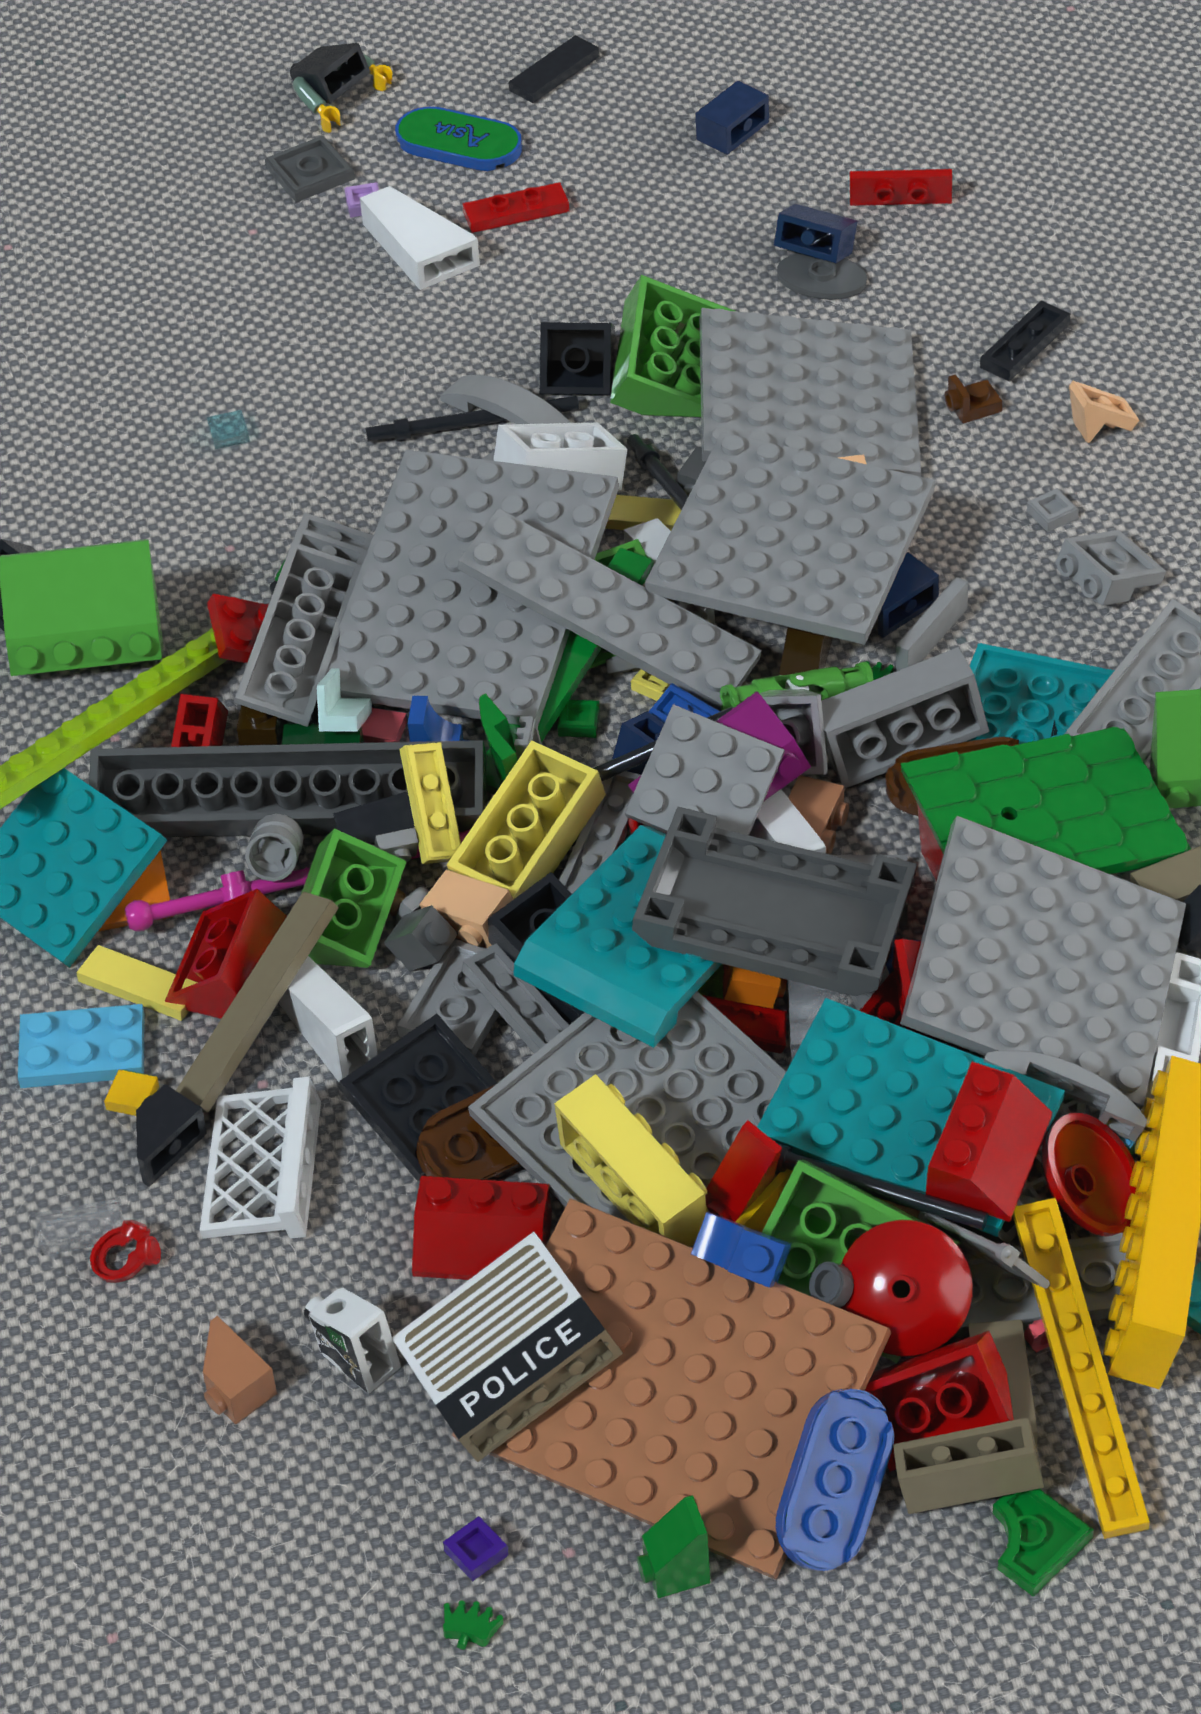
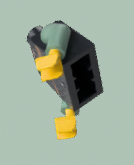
[290,43,393,133]

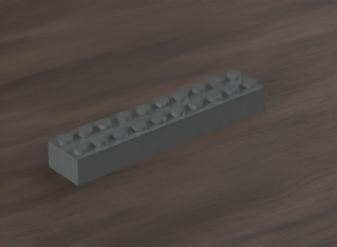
[89,740,487,837]

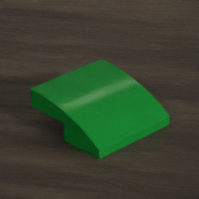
[479,693,518,784]

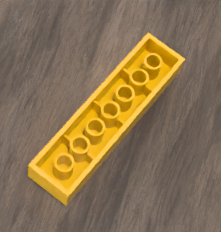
[1103,1056,1201,1390]

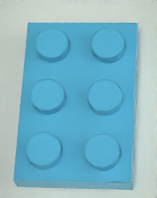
[18,1004,145,1088]

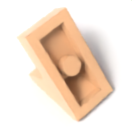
[1069,380,1140,443]

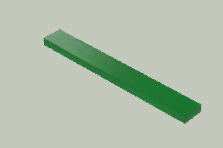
[486,547,654,794]

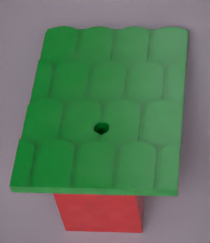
[900,727,1191,882]

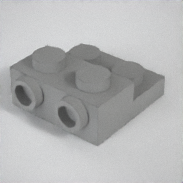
[1055,530,1166,606]

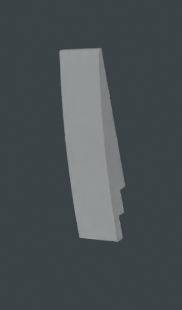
[233,512,373,727]

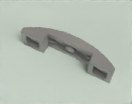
[440,375,571,424]
[983,1050,1147,1142]

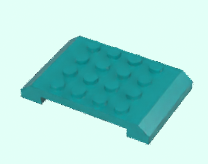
[513,825,722,1048]

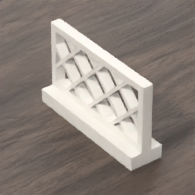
[200,1076,321,1239]

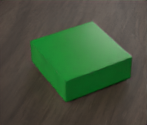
[557,700,600,738]

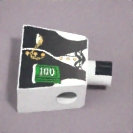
[304,1288,401,1394]

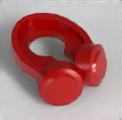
[90,1220,161,1283]

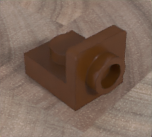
[944,374,1002,424]

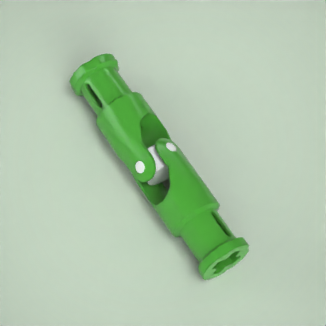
[720,662,874,711]

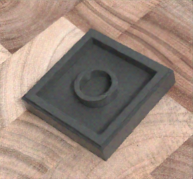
[265,136,355,203]

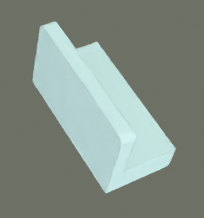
[317,668,372,732]

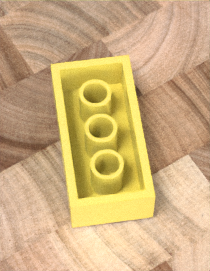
[447,740,606,899]
[554,1074,709,1247]

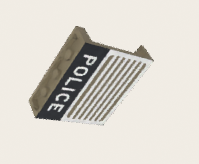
[392,1232,623,1462]

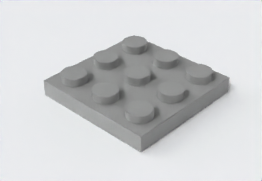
[625,704,784,835]

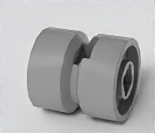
[245,814,304,881]

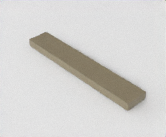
[176,891,338,1113]

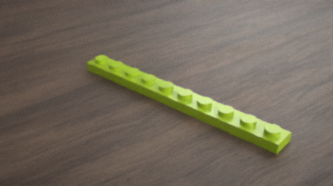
[0,627,228,809]

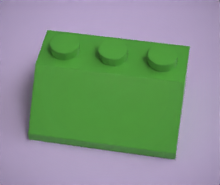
[301,828,407,968]

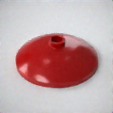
[1042,1113,1136,1237]
[841,1220,973,1356]

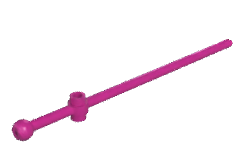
[125,829,471,932]

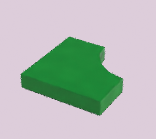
[993,1488,1094,1597]

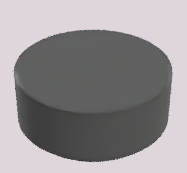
[809,1262,854,1308]

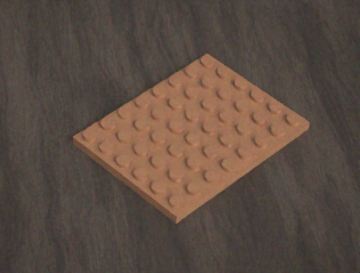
[452,1198,891,1580]

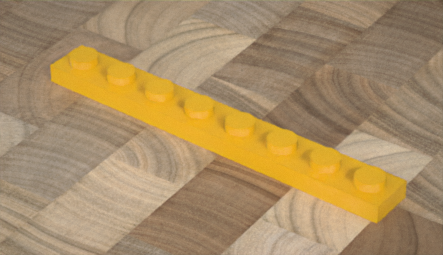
[1013,1198,1150,1539]

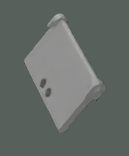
[918,1211,1050,1289]

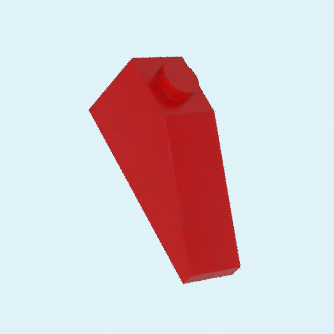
[171,694,228,747]
[705,1120,782,1222]

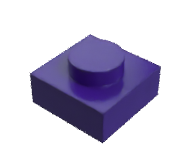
[443,1516,509,1582]

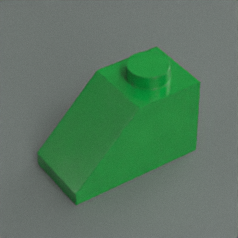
[637,1495,711,1598]

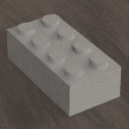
[821,647,989,789]

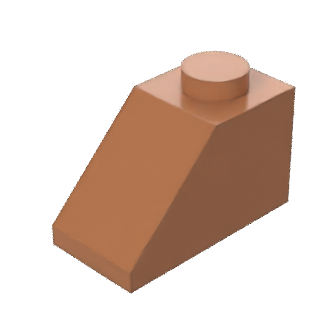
[203,1316,277,1425]

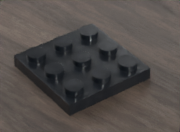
[338,1014,497,1181]

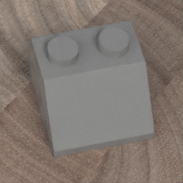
[747,689,828,775]

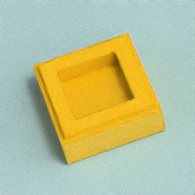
[104,1069,159,1116]

